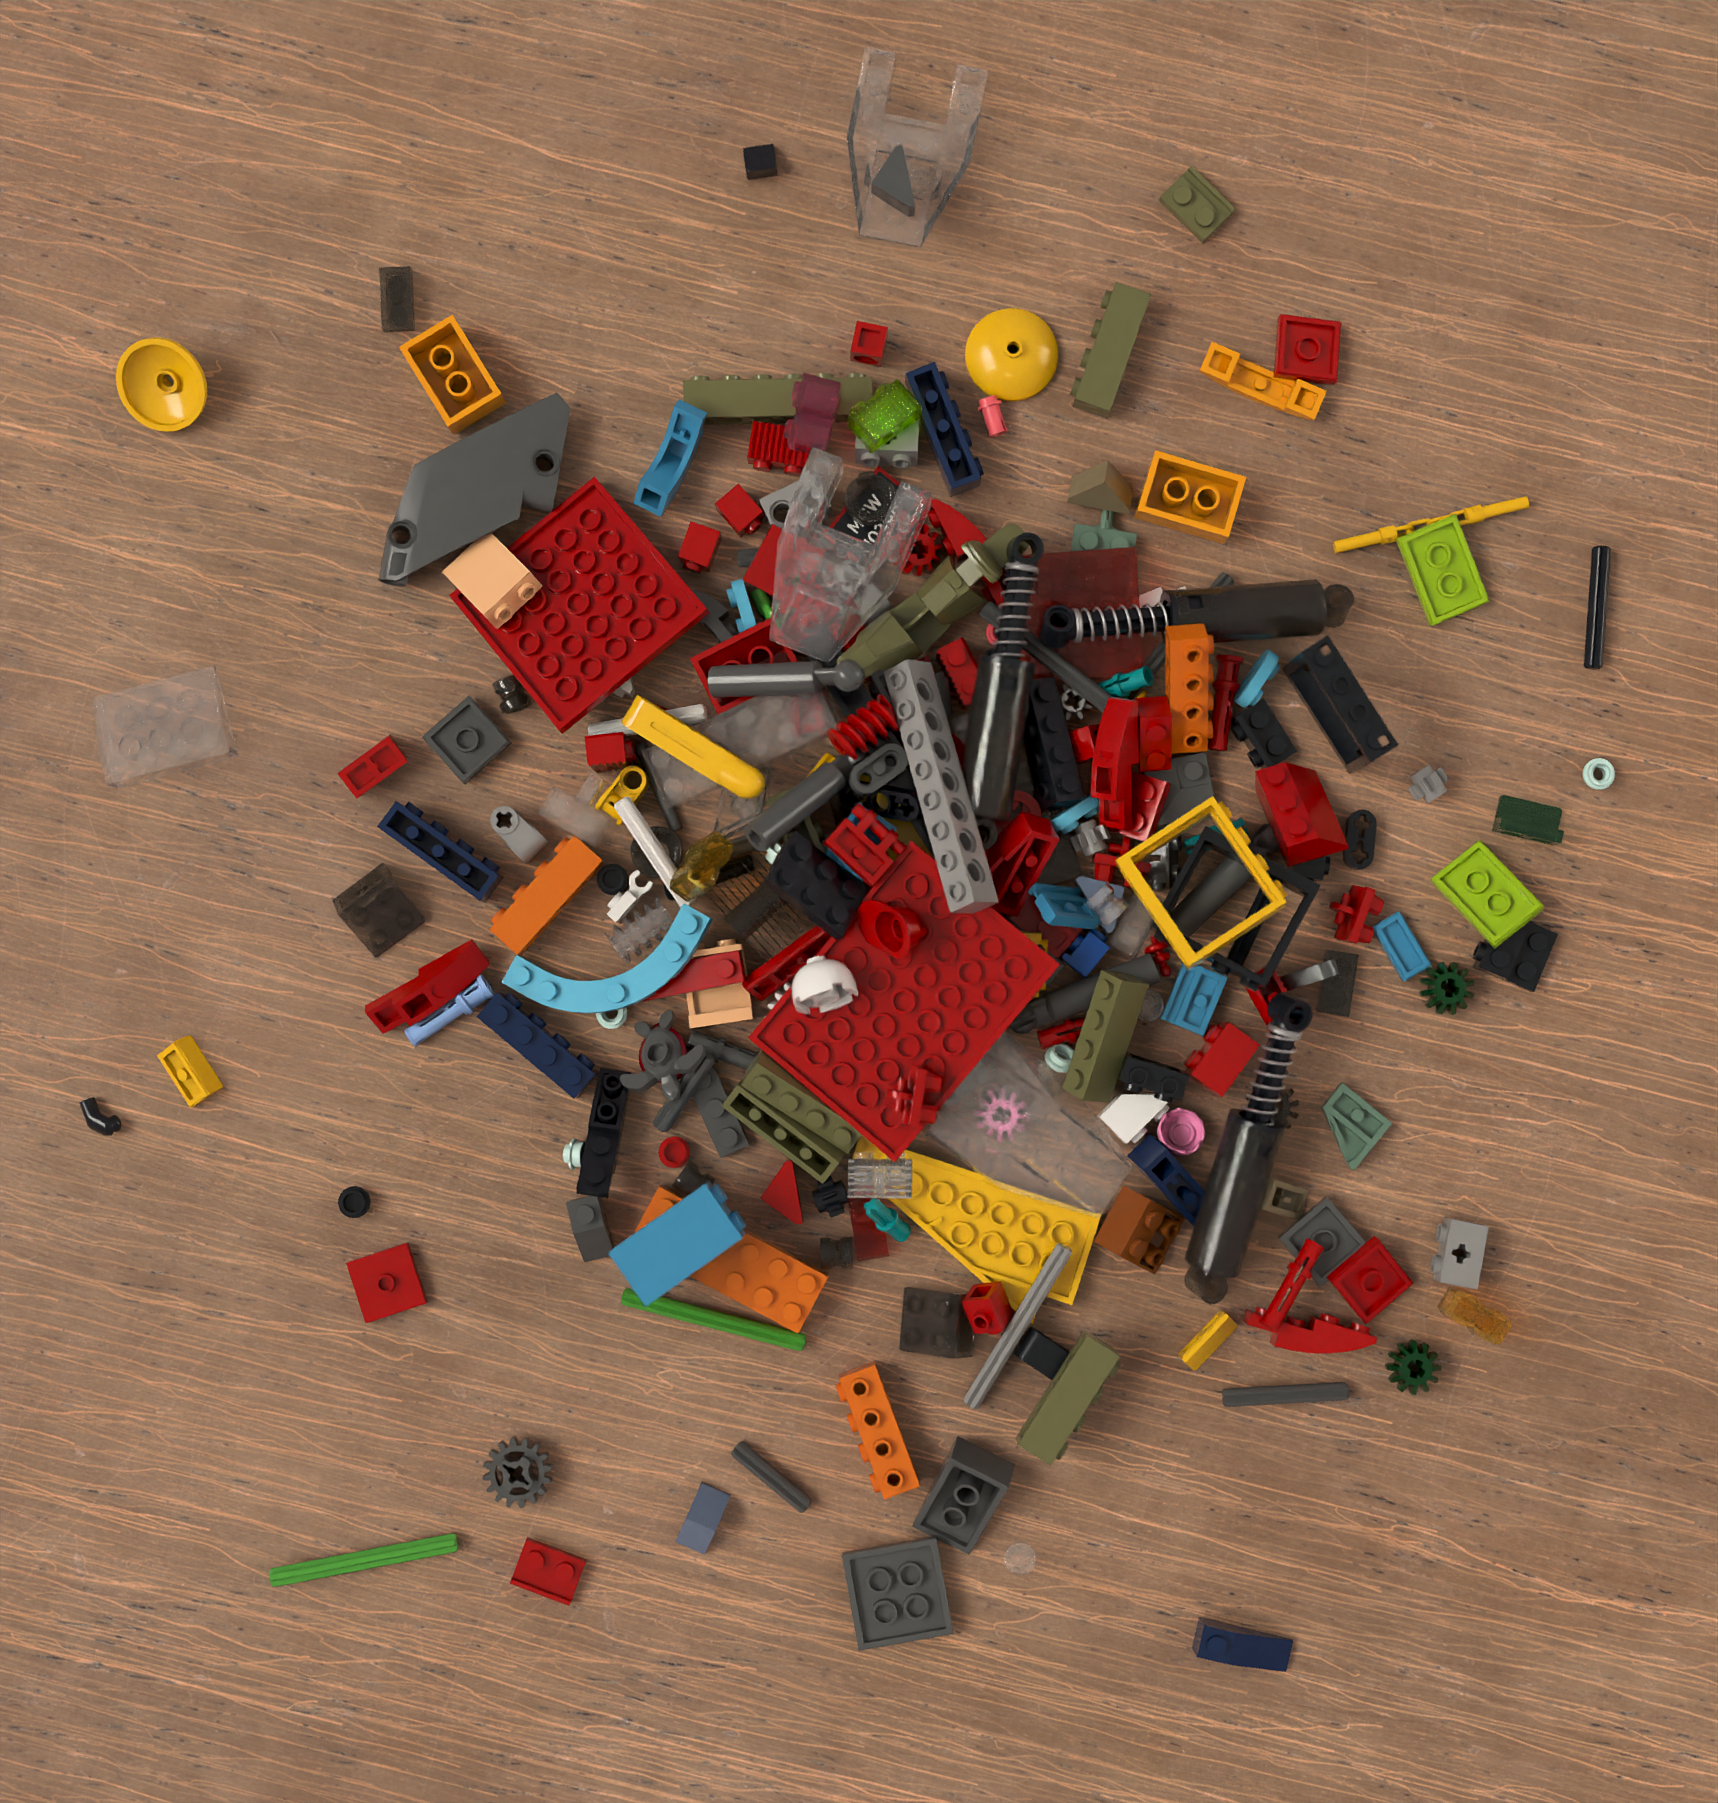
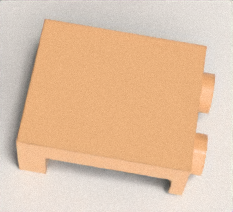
[442,533,542,629]
[686,939,754,1028]

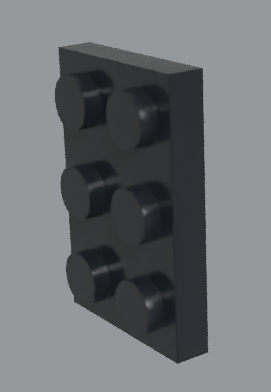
[762,831,869,940]

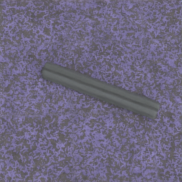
[1222,1382,1349,1407]

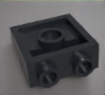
[1472,921,1558,992]
[1118,1052,1189,1103]

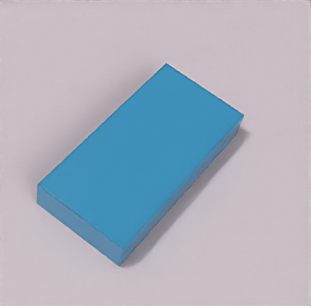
[1372,911,1432,981]

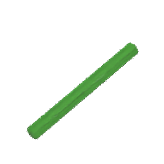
[621,1288,806,1351]
[269,1533,458,1587]

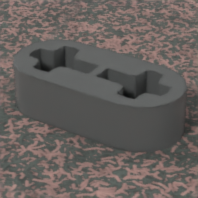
[1280,958,1339,991]

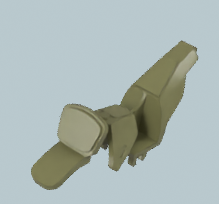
[837,524,1029,679]

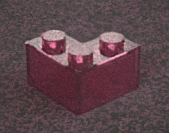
[784,373,841,458]

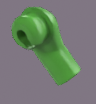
[750,588,788,625]

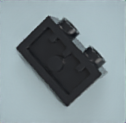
[1230,698,1297,769]

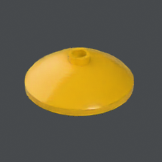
[965,308,1058,402]
[116,337,207,432]

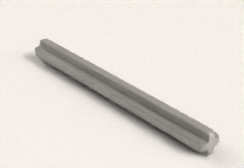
[964,1243,1072,1409]

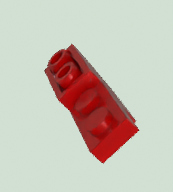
[927,498,1005,608]
[1091,697,1139,830]
[365,939,490,1034]
[1243,1306,1377,1354]

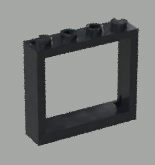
[1282,635,1398,774]
[1151,826,1320,991]

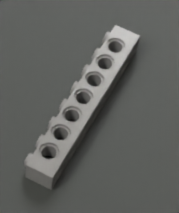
[884,659,999,913]

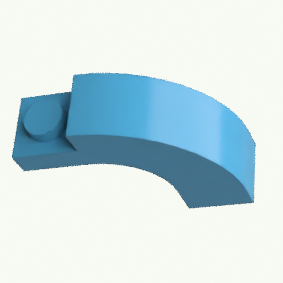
[633,399,707,517]

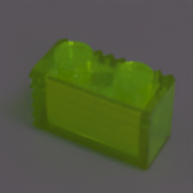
[848,379,922,453]

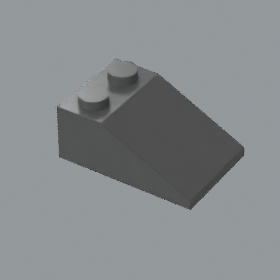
[912,1436,1015,1555]

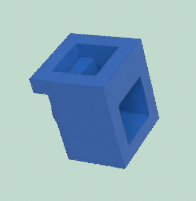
[1059,929,1110,978]

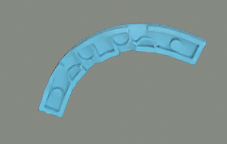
[501,903,713,1013]

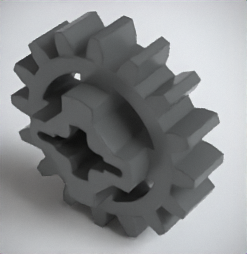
[482,1436,553,1508]

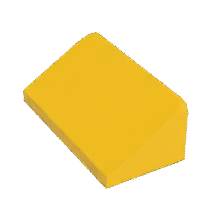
[157,1035,223,1108]
[1178,1310,1237,1371]

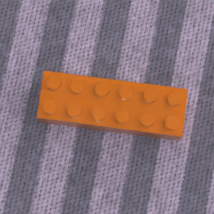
[634,1184,829,1334]

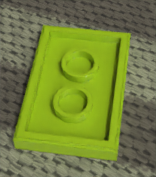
[1396,514,1490,626]
[1431,840,1544,949]

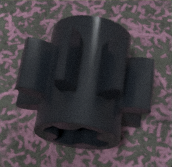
[812,1176,850,1218]

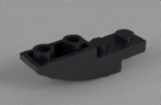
[576,1068,631,1198]

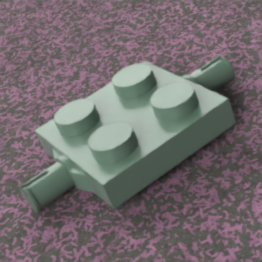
[1064,509,1137,612]

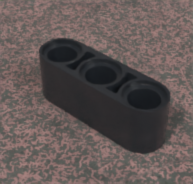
[1013,1326,1107,1387]

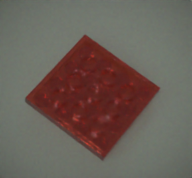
[1020,547,1143,680]

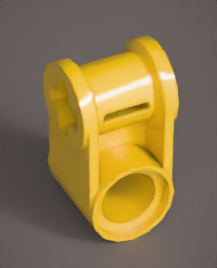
[595,766,650,827]

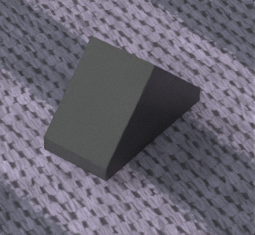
[871,145,915,217]

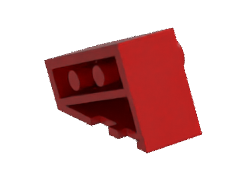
[984,811,1060,917]

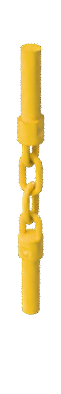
[1333,496,1529,553]

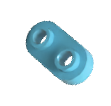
[726,578,756,633]
[1233,649,1280,708]
[1050,793,1099,834]

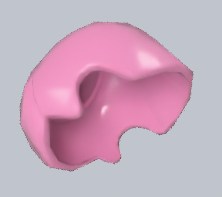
[1156,1108,1206,1156]

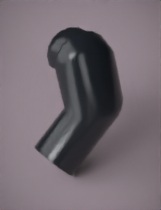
[79,1097,122,1136]

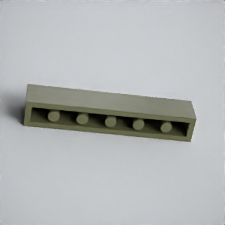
[683,373,873,425]

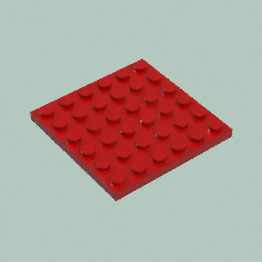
[449,476,710,734]

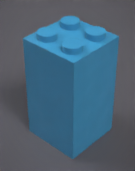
[608,1181,746,1307]

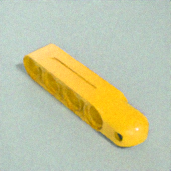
[621,695,765,799]

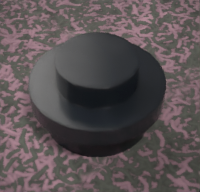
[597,864,629,895]
[338,1186,371,1218]

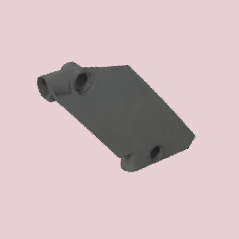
[378,393,570,587]

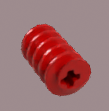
[827,694,899,760]

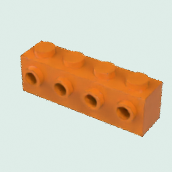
[1165,623,1214,754]
[489,835,606,956]
[835,1361,920,1500]

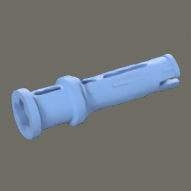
[404,974,496,1047]

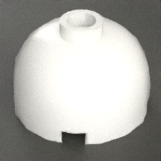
[791,956,858,1014]

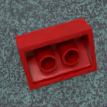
[689,616,798,718]
[1255,762,1348,867]

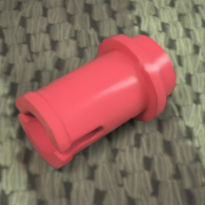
[977,395,1008,438]

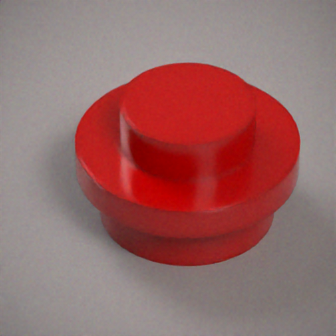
[658,1136,690,1168]

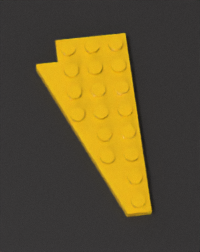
[850,1135,1102,1324]

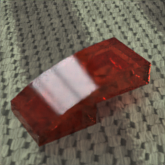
[848,1189,889,1261]

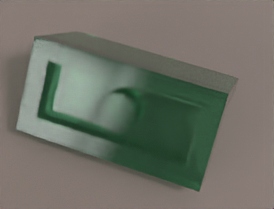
[1492,795,1564,846]

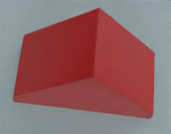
[760,1159,804,1224]

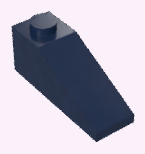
[1127,1134,1219,1229]
[1192,1617,1293,1672]

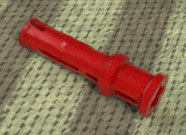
[1208,654,1244,752]

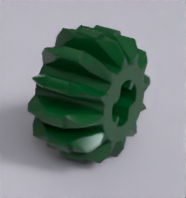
[1419,962,1474,1015]
[1385,1339,1441,1395]

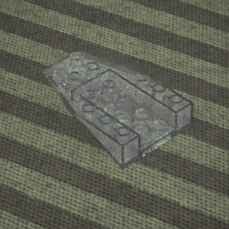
[924,1031,1134,1218]

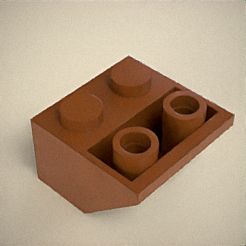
[1093,1185,1185,1274]

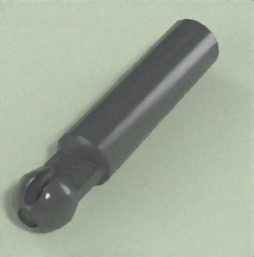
[708,660,864,698]
[744,748,870,852]
[1170,824,1279,938]
[1009,953,1160,1034]

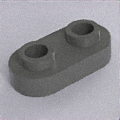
[849,744,908,795]

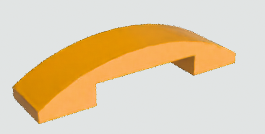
[1199,342,1326,421]

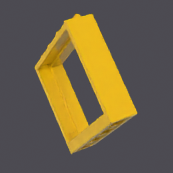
[1116,796,1288,971]

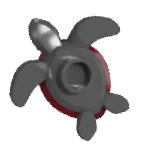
[620,1009,706,1102]

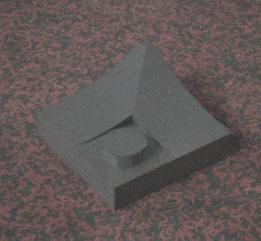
[1145,752,1214,826]

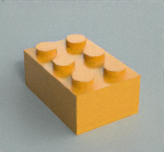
[399,315,506,435]
[1134,450,1246,544]

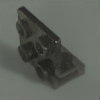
[332,863,425,957]
[899,1287,975,1359]

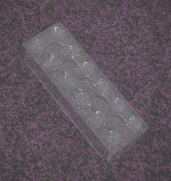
[642,686,840,809]

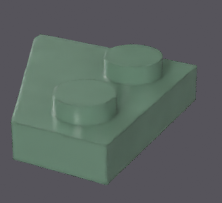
[1321,1083,1392,1170]

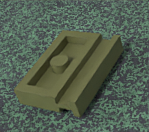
[1159,166,1236,244]

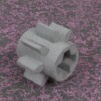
[1059,683,1092,722]
[1408,764,1449,803]
[1070,819,1111,857]

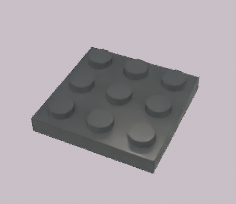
[842,1536,953,1651]

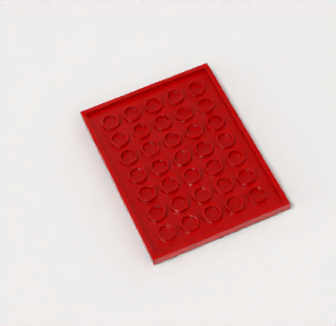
[748,841,1060,1162]

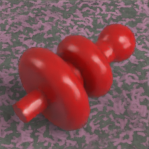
[1144,936,1172,977]

